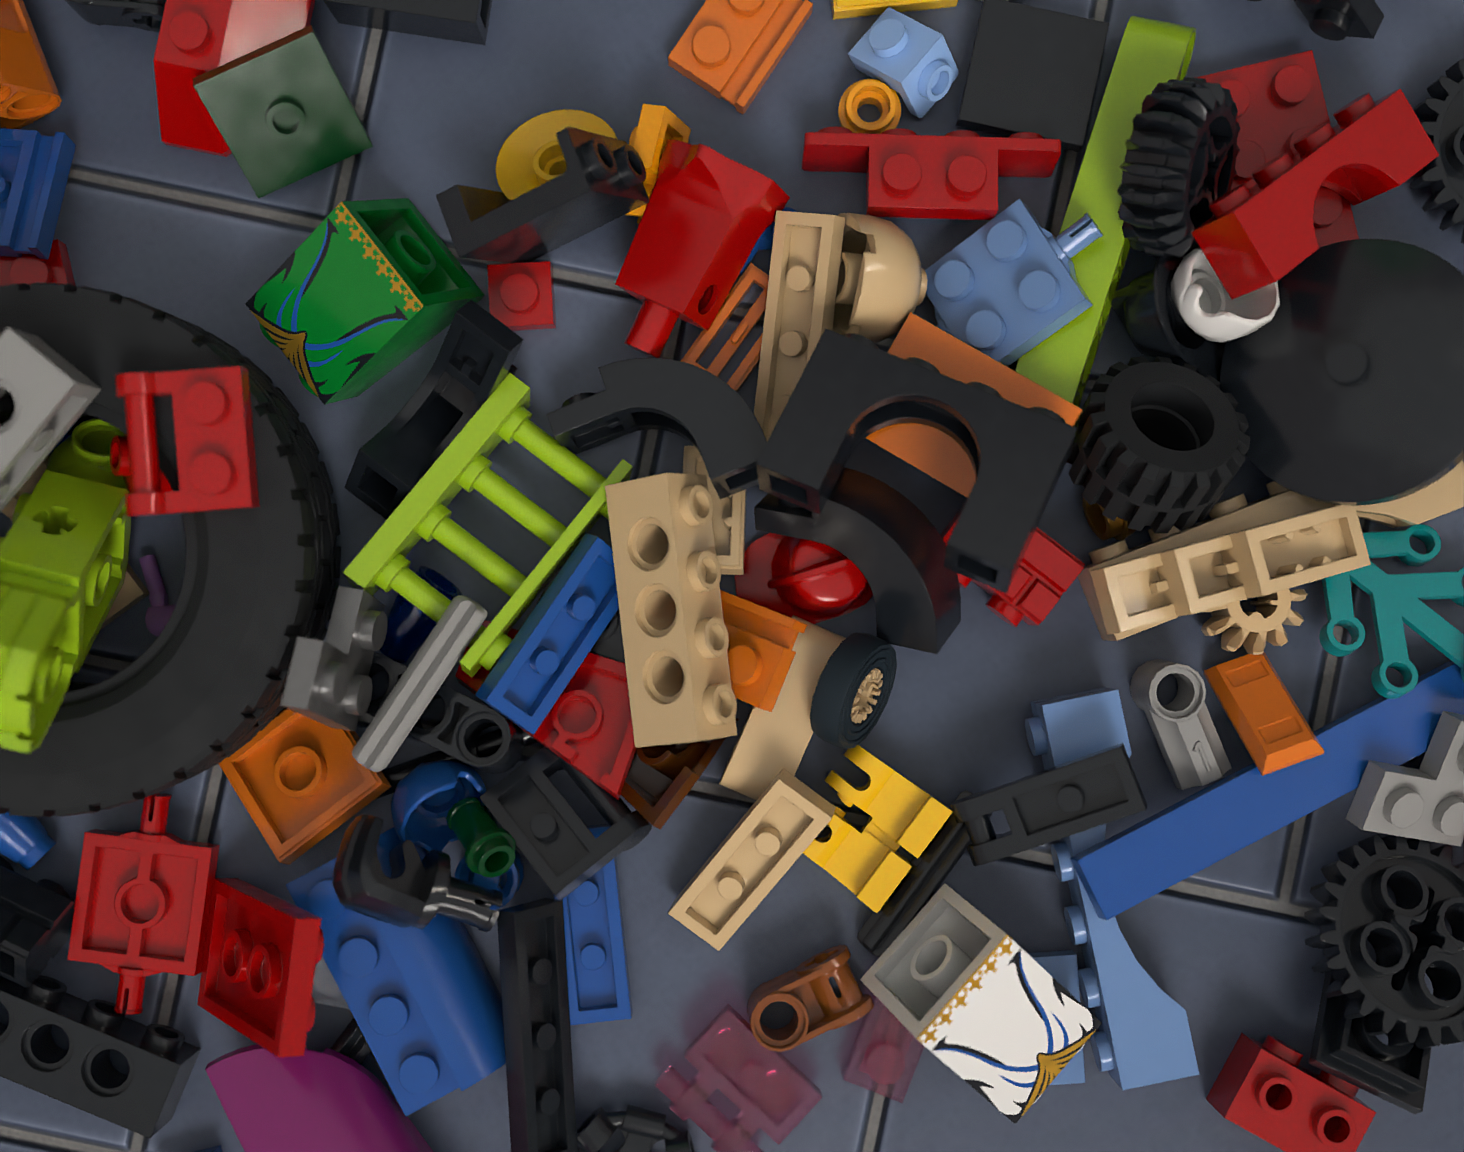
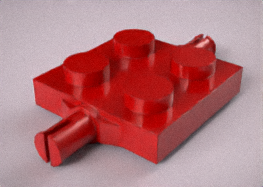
[67,793,220,1015]

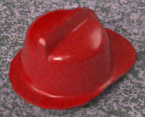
[734,533,873,624]

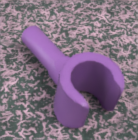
[139,555,176,637]

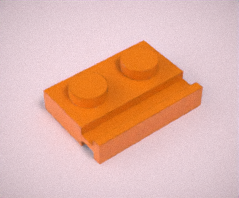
[668,0,813,115]
[720,590,807,712]

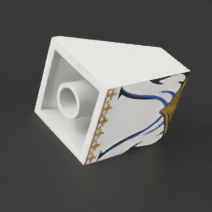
[860,883,1102,1124]

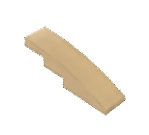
[1090,505,1371,635]

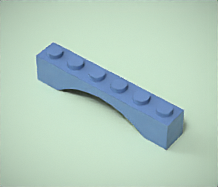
[1025,687,1199,1090]

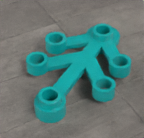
[1319,524,1464,699]

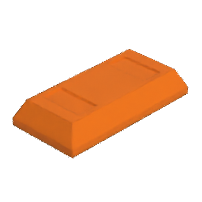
[1204,652,1324,776]

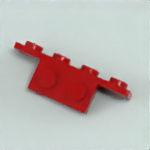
[802,126,1061,220]

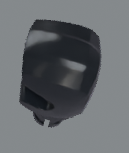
[332,814,503,932]

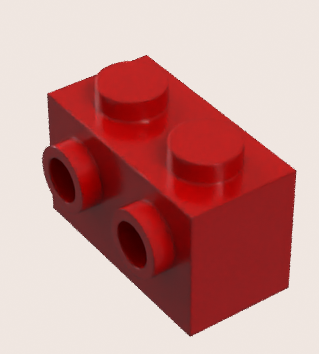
[1206,1033,1377,1152]

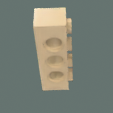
[605,473,737,748]

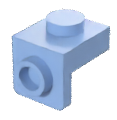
[848,6,959,118]

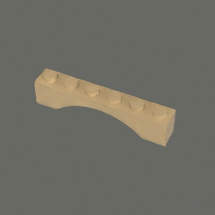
[1078,460,1464,641]

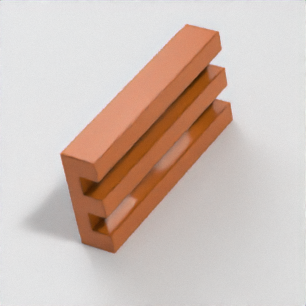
[681,263,769,393]

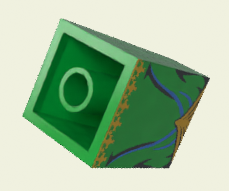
[245,198,485,405]

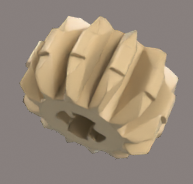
[1201,589,1308,655]

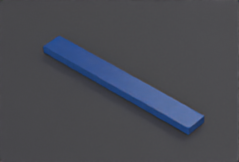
[1070,660,1464,920]

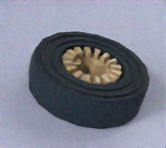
[810,633,897,749]

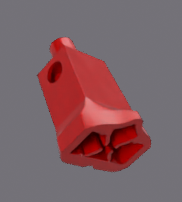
[615,139,790,358]

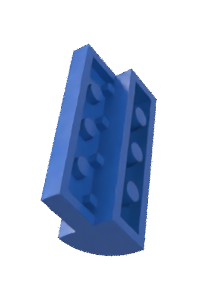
[286,827,506,1117]

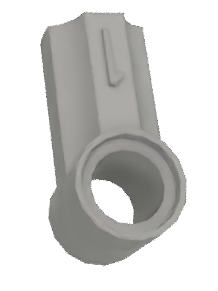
[1130,659,1232,790]

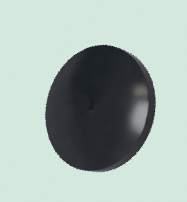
[1220,239,1464,506]

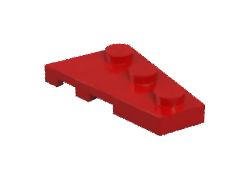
[455,620,636,800]

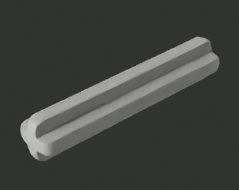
[352,595,487,772]

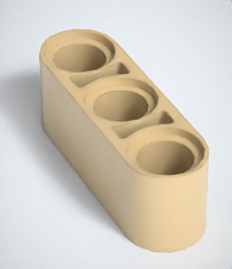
[719,615,846,800]

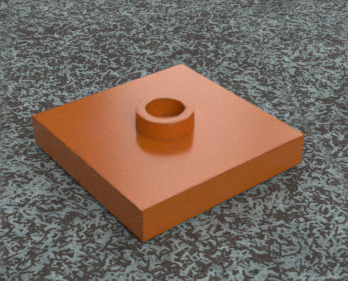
[219,708,391,865]

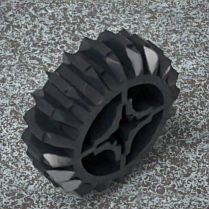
[1117,77,1241,260]

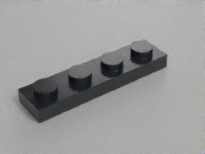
[497,898,578,1152]

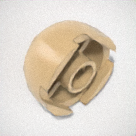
[832,213,927,343]

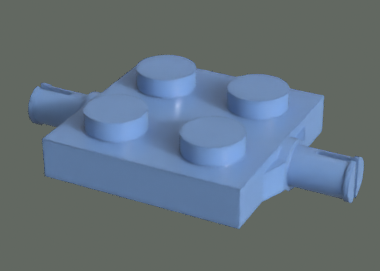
[925,198,1103,367]

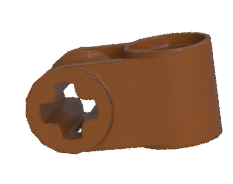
[747,945,874,1052]

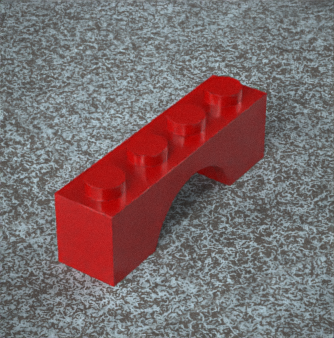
[1191,88,1439,300]

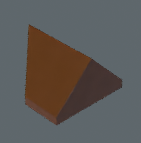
[621,718,739,830]

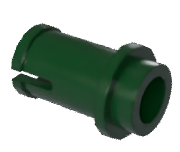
[446,797,516,878]

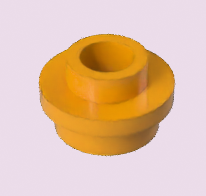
[838,79,901,134]

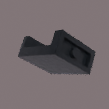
[436,126,650,263]

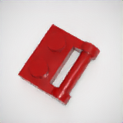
[115,366,260,516]

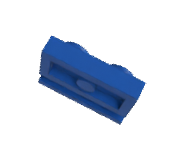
[0,128,76,260]

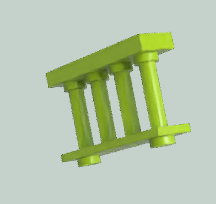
[343,373,633,678]

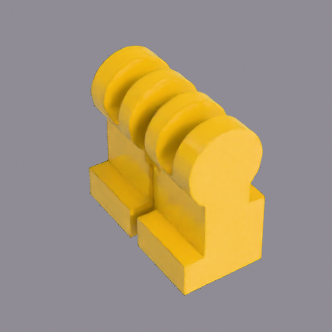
[803,745,953,914]

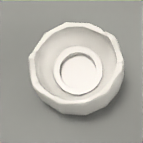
[1171,248,1280,342]

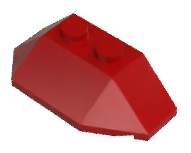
[153,0,315,157]

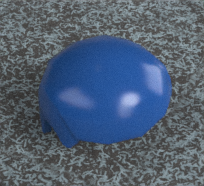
[390,760,488,852]

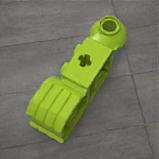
[0,418,131,753]

